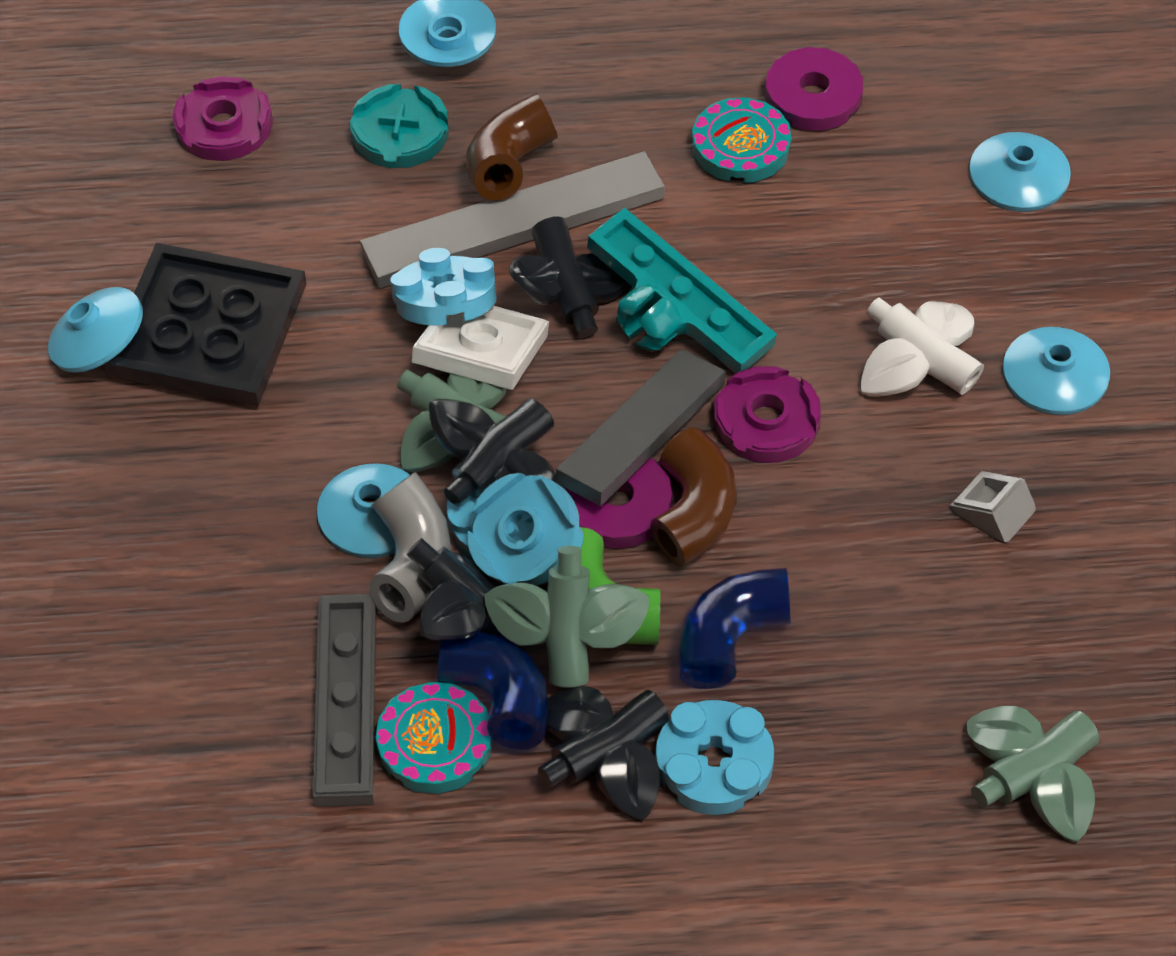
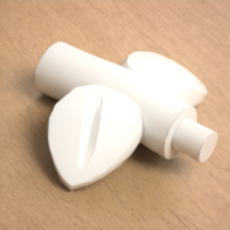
[861,297,984,397]

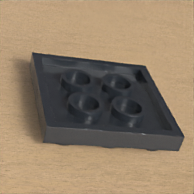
[104,243,307,406]

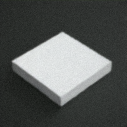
[412,306,549,390]

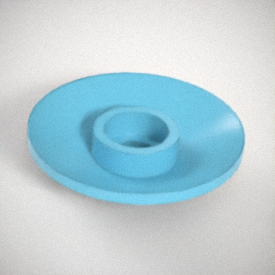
[399,0,496,67]
[969,132,1071,212]
[48,287,143,373]
[1003,327,1110,415]
[317,464,410,558]

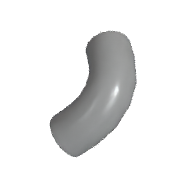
[369,472,452,623]

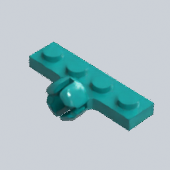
[587,207,777,373]

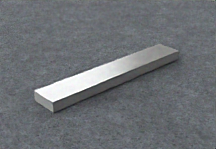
[360,151,665,289]

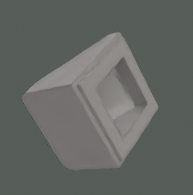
[950,471,1036,542]

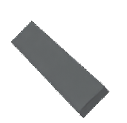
[556,349,725,506]
[313,594,377,807]

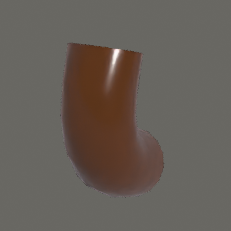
[466,93,558,201]
[650,427,737,567]

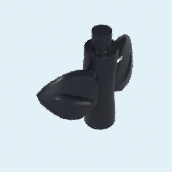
[509,216,632,337]
[429,399,556,506]
[406,538,514,651]
[538,686,669,822]

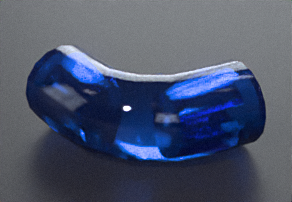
[678,568,791,689]
[437,631,549,750]

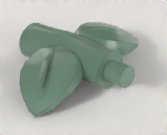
[397,370,507,473]
[485,546,649,687]
[967,706,1099,844]

